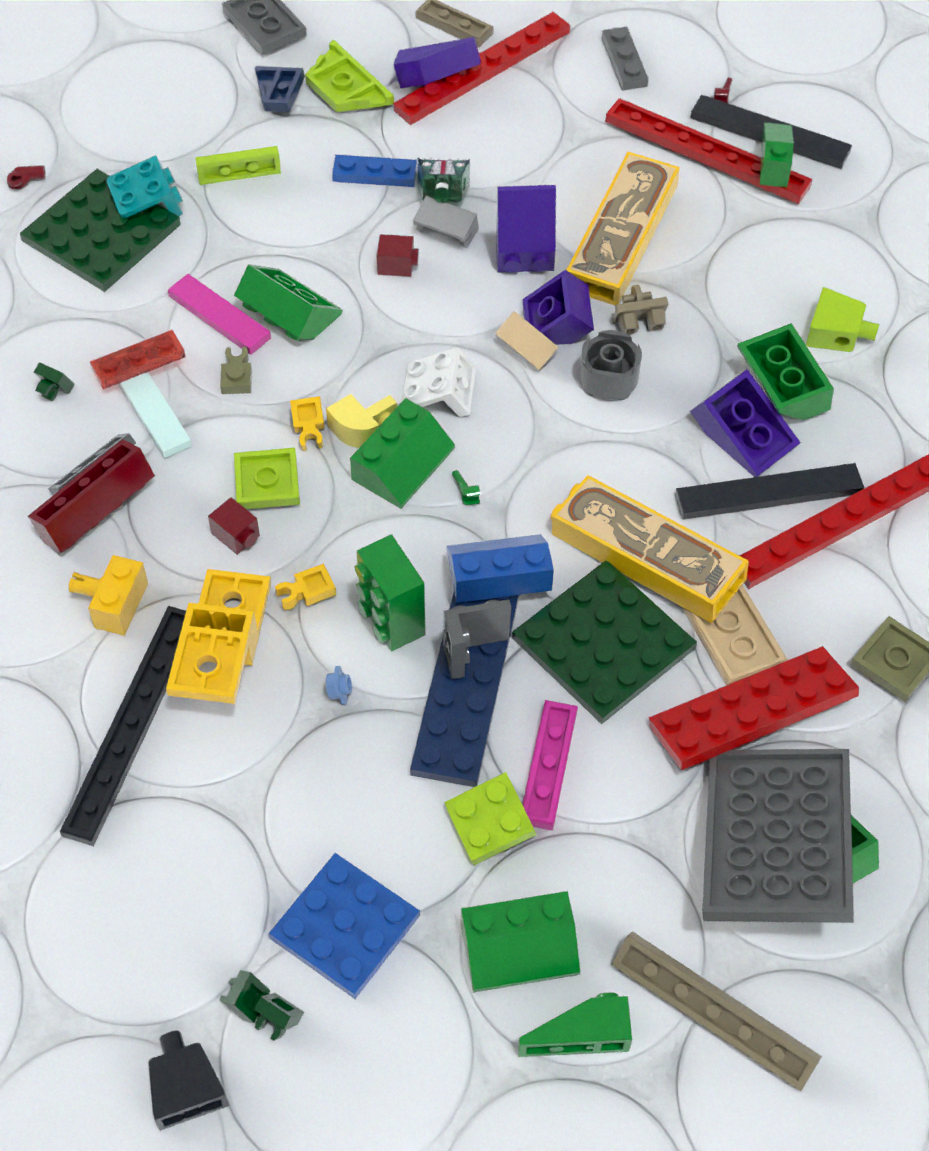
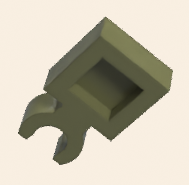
[220,347,252,394]

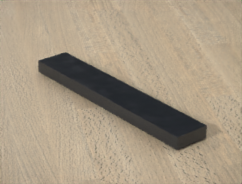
[690,94,852,169]
[675,463,864,520]

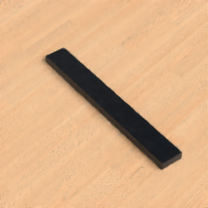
[59,606,186,847]

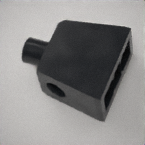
[148,1031,229,1131]

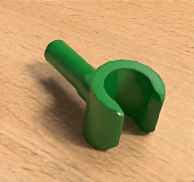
[452,470,480,505]

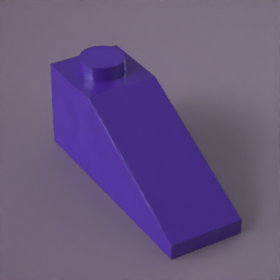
[393,37,481,89]

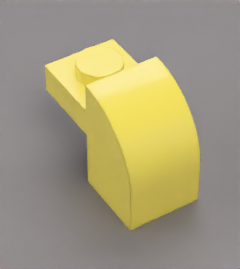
[326,394,397,448]

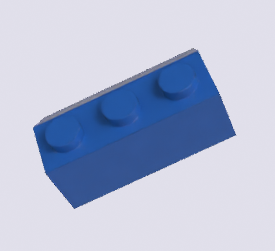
[446,534,554,603]

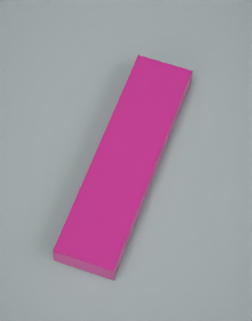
[168,274,271,355]
[523,700,578,831]

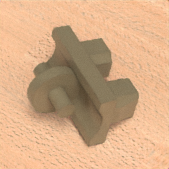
[611,285,669,334]

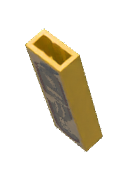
[566,151,680,306]
[550,475,749,623]

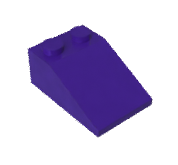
[496,185,556,273]
[689,369,801,477]

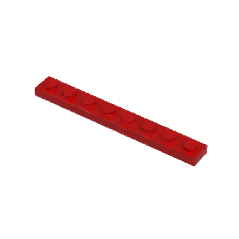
[393,11,570,125]
[605,98,813,204]
[739,454,929,589]

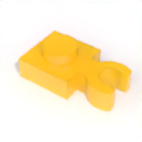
[290,396,325,451]
[275,563,337,610]

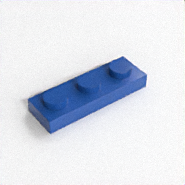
[332,154,417,187]

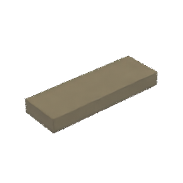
[415,0,494,48]

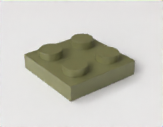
[850,616,929,702]

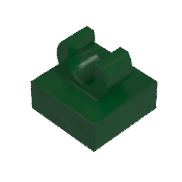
[34,362,74,402]
[219,970,271,1023]
[254,993,304,1041]

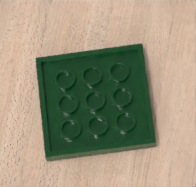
[20,169,181,292]
[512,560,697,724]

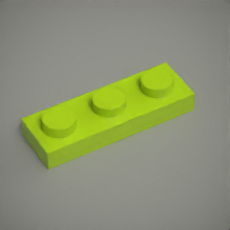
[195,146,281,185]

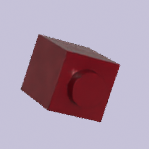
[377,234,419,277]
[208,497,260,555]

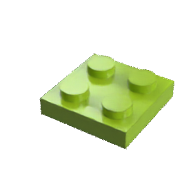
[234,447,300,509]
[444,772,537,866]

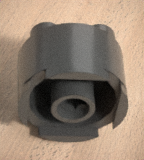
[580,330,642,400]

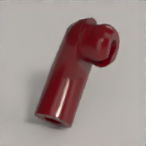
[7,165,46,190]

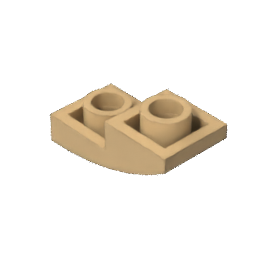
[495,311,559,371]

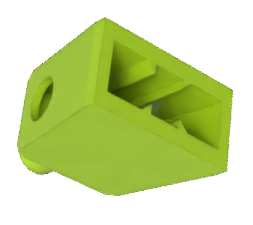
[806,287,880,352]

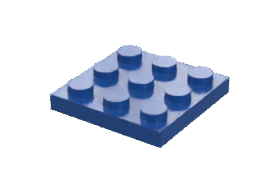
[268,853,420,999]

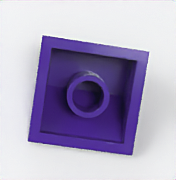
[523,270,594,345]

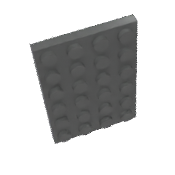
[702,749,854,923]

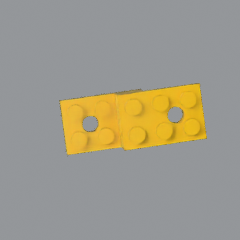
[166,569,271,704]

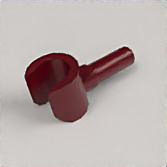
[714,77,733,103]

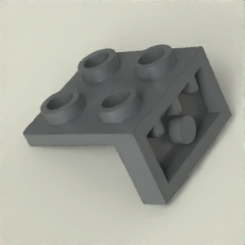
[443,600,511,679]

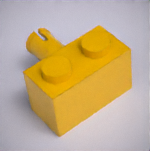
[68,555,148,636]

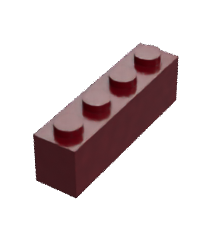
[28,439,155,553]

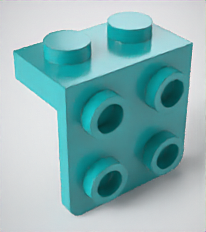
[107,155,183,218]

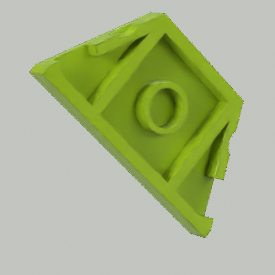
[305,40,394,112]

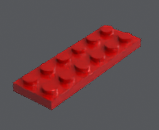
[649,646,859,771]

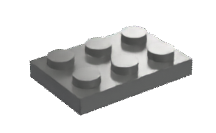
[222,0,307,55]

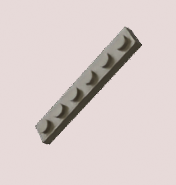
[612,931,822,1091]

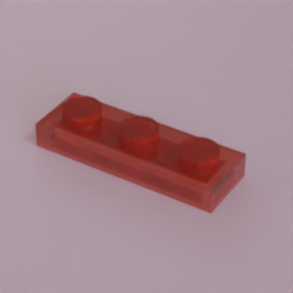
[90,330,186,389]

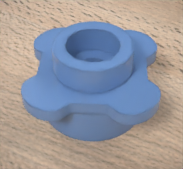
[326,666,352,705]

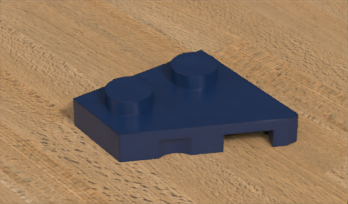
[255,66,305,112]

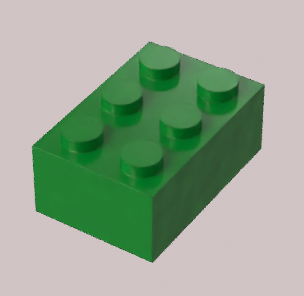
[354,534,426,652]

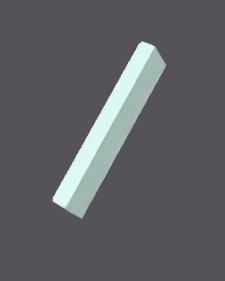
[112,358,192,458]

